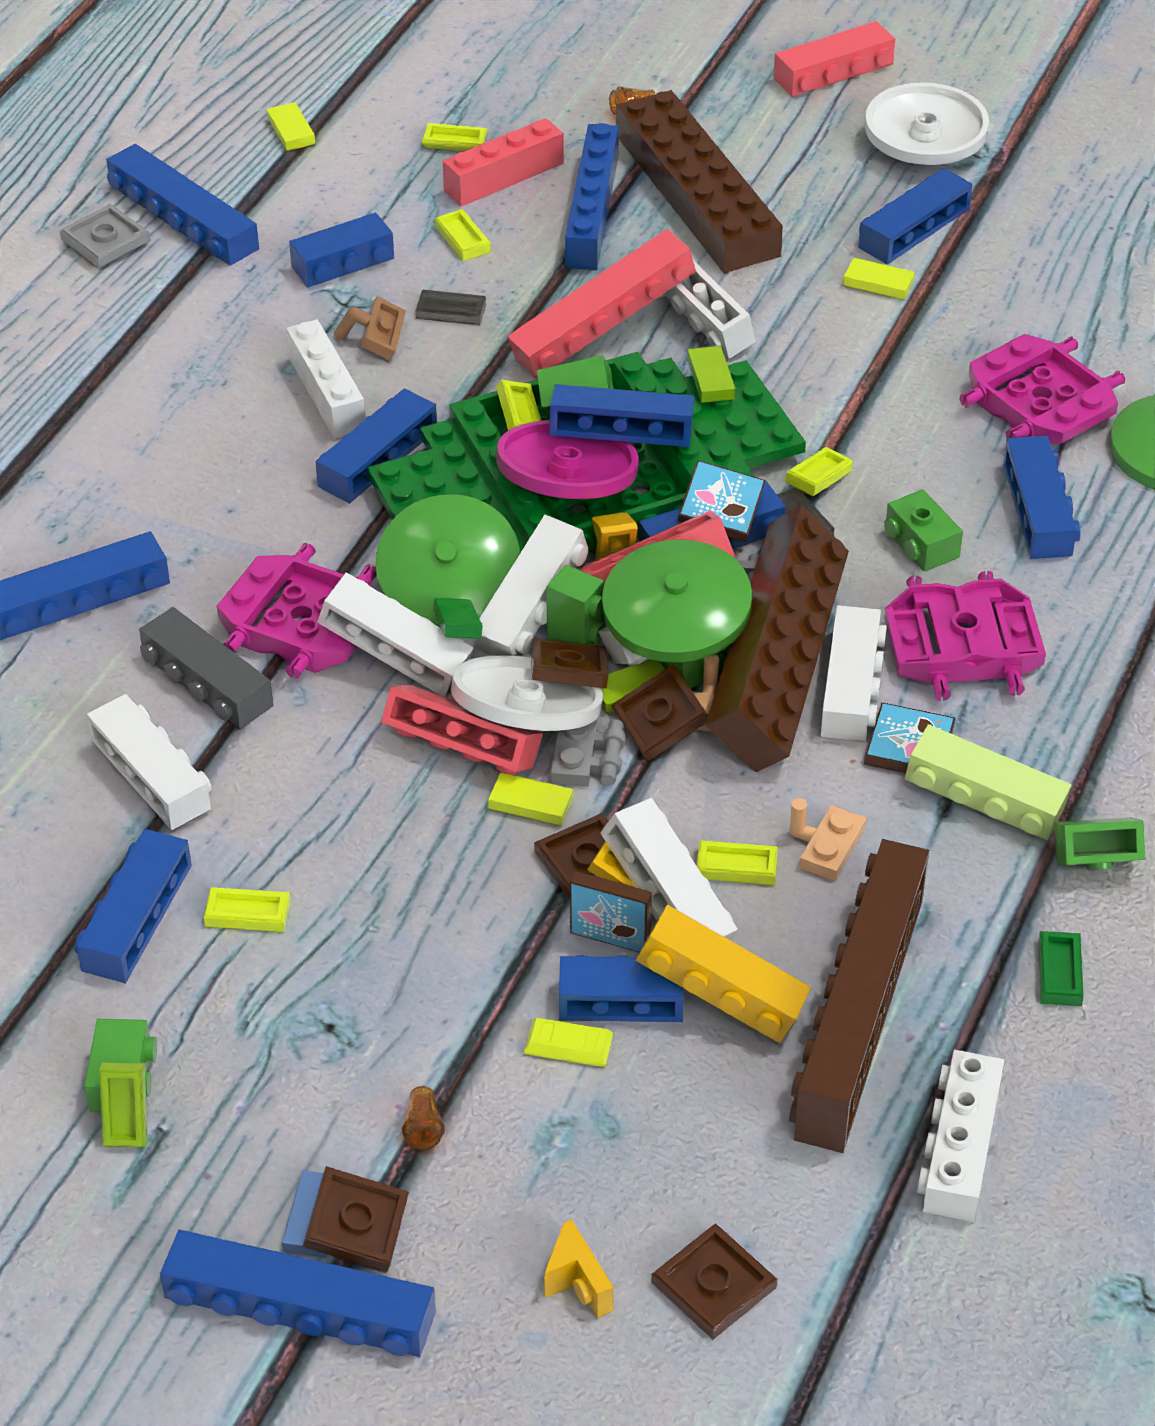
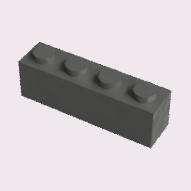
[139,607,274,729]

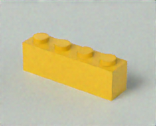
[635,904,811,1043]

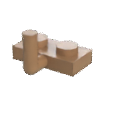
[334,296,406,361]

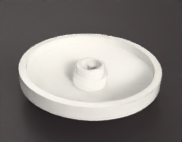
[865,83,989,165]
[451,655,603,731]

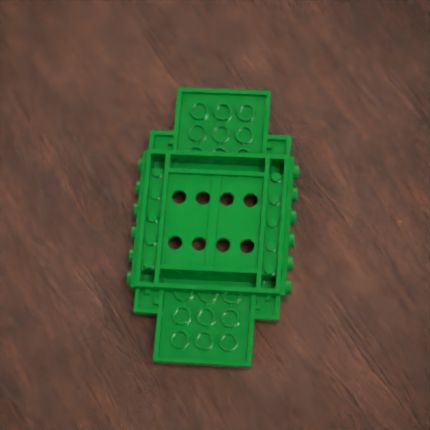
[367,352,806,553]

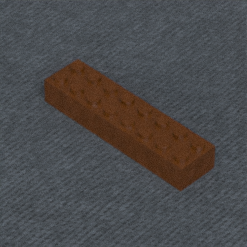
[616,90,783,273]
[705,505,849,772]
[789,839,929,1153]

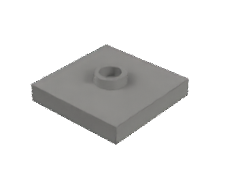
[59,204,150,268]

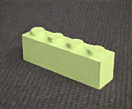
[905,724,1072,841]

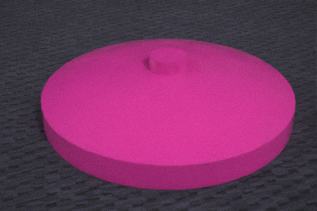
[496,420,639,499]

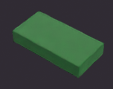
[433,597,483,639]
[1038,931,1084,1006]

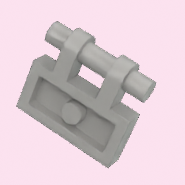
[551,719,626,786]

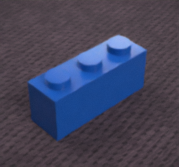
[289,212,395,287]
[559,955,684,1022]

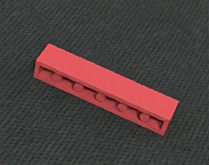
[507,229,696,379]

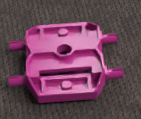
[959,334,1125,445]
[217,543,377,679]
[884,571,1046,701]

